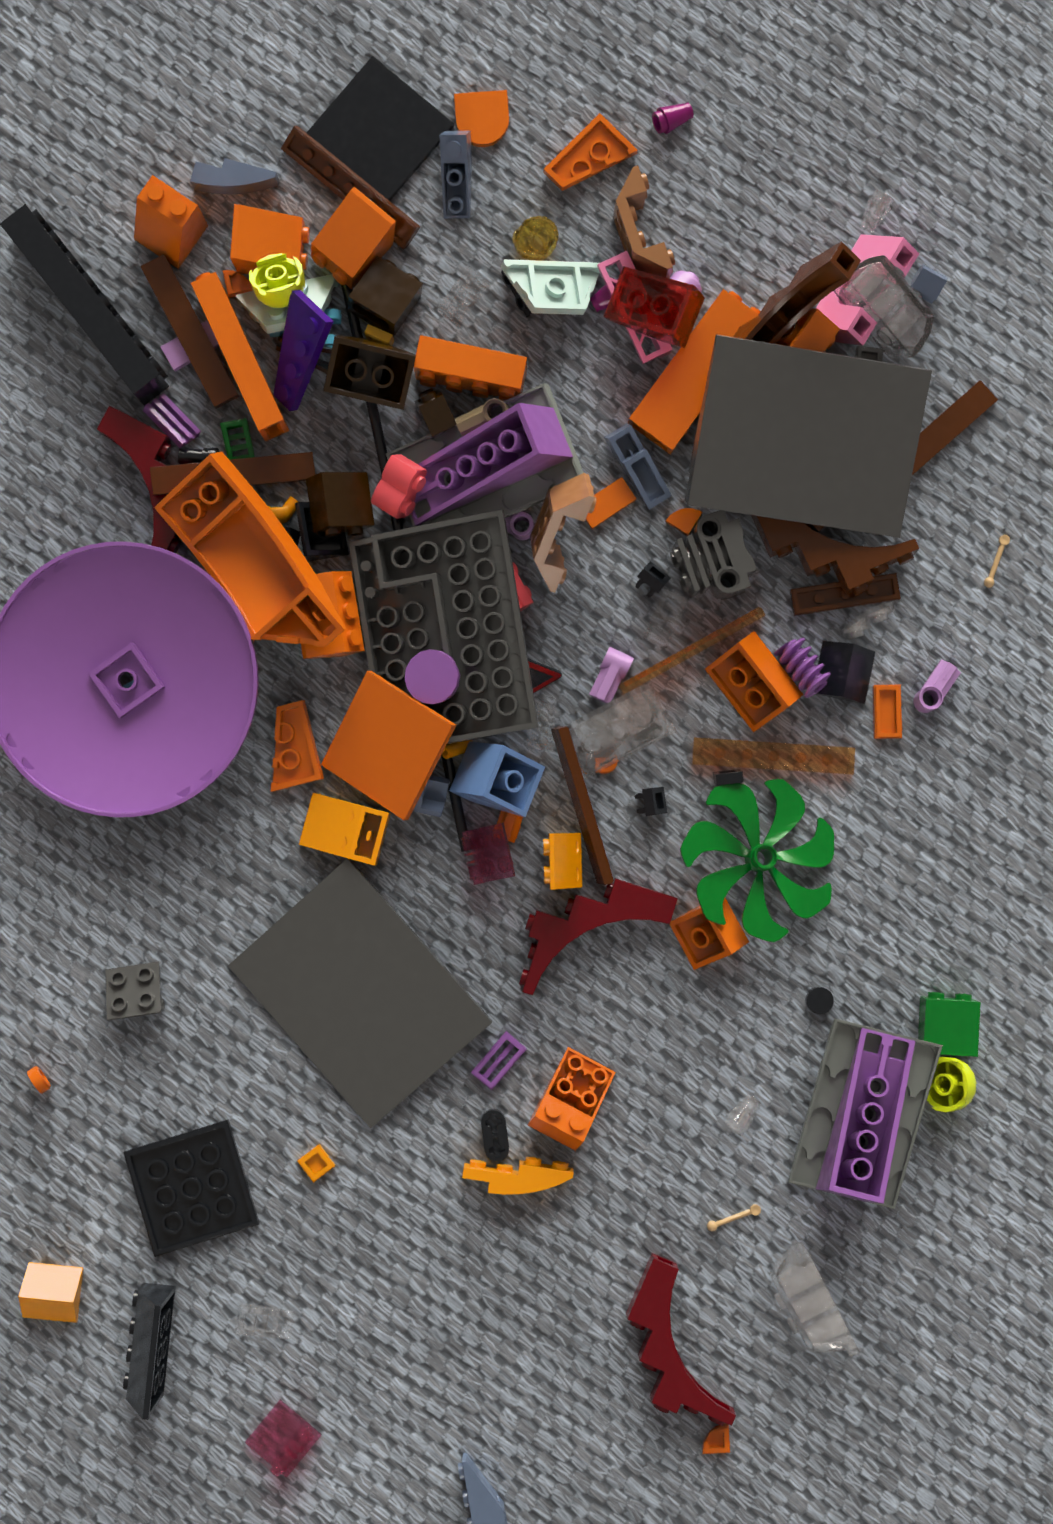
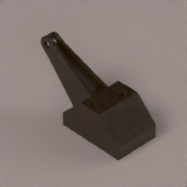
[276,335,416,410]

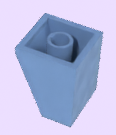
[449,741,545,817]

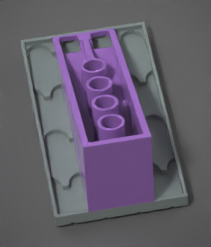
[386,383,584,527]
[788,1019,943,1209]

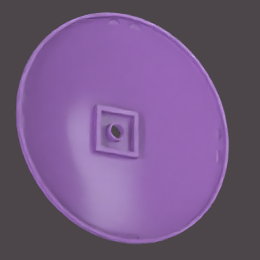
[0,542,259,817]

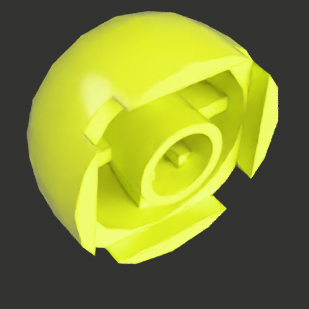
[249,253,305,308]
[927,1057,977,1112]

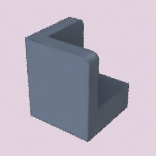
[414,775,450,817]

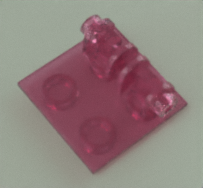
[461,823,515,885]
[245,1399,322,1478]

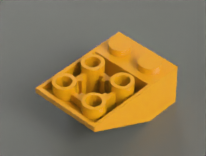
[299,793,391,866]
[543,833,582,890]

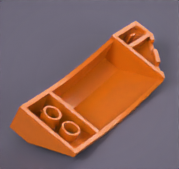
[154,451,346,647]

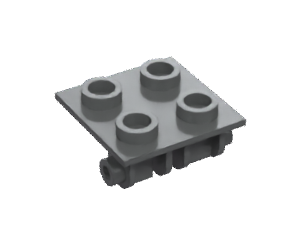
[105,961,165,1021]

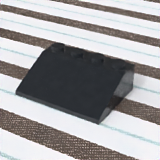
[123,1283,176,1420]

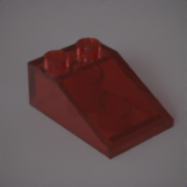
[603,266,705,348]

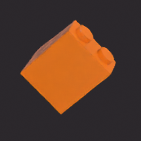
[134,175,208,269]
[311,187,396,289]
[230,204,310,274]

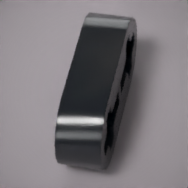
[481,1109,509,1162]

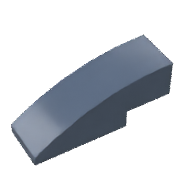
[190,158,279,195]
[908,264,948,304]
[604,424,672,510]

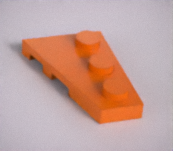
[543,113,638,191]
[271,700,324,792]

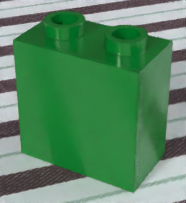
[918,992,981,1057]

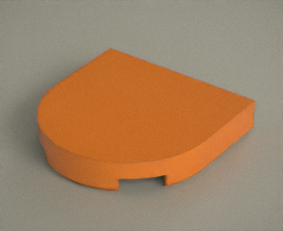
[454,90,509,147]

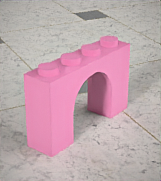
[816,234,919,346]

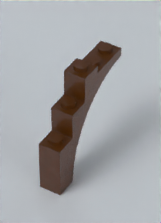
[734,241,861,344]
[751,515,919,596]

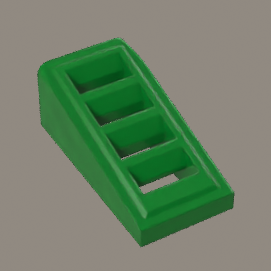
[220,418,255,460]

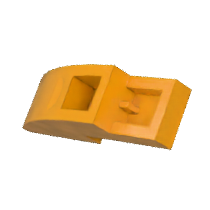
[462,1157,574,1195]

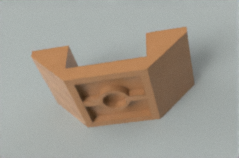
[613,165,675,284]
[530,473,596,593]

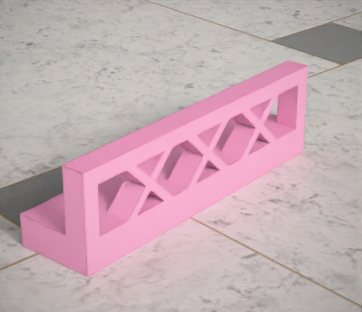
[597,251,673,364]

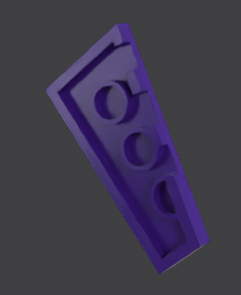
[273,290,334,411]

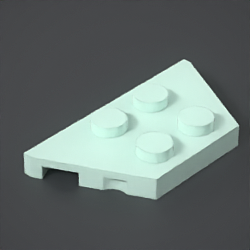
[501,259,600,315]
[236,274,339,334]

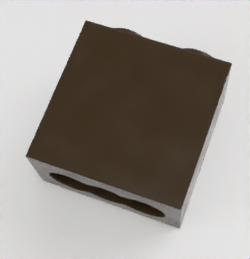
[348,256,423,338]
[306,472,375,537]

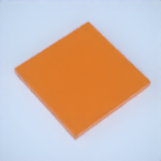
[321,671,456,820]

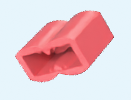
[371,454,427,519]

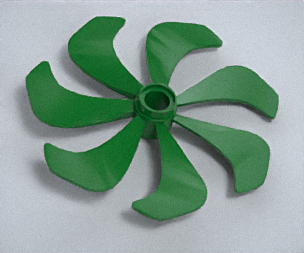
[680,779,834,942]

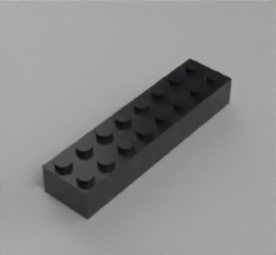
[0,204,169,406]

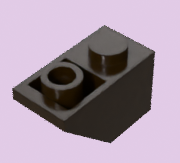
[414,388,456,437]

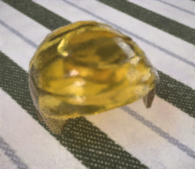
[512,216,559,261]

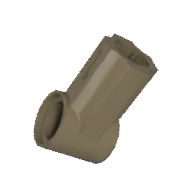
[455,398,509,437]

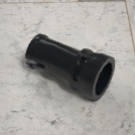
[178,447,219,464]

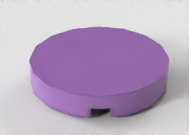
[405,649,460,705]

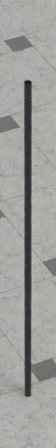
[341,284,472,852]

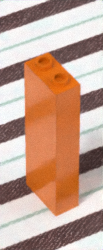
[191,272,290,442]
[628,289,761,455]

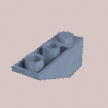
[439,131,472,219]
[458,1453,508,1524]

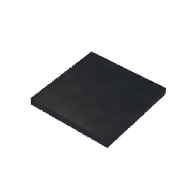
[306,56,454,201]
[123,1119,260,1257]

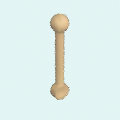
[984,535,1010,588]
[707,1204,761,1231]

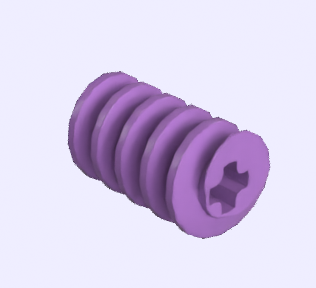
[774,638,831,698]

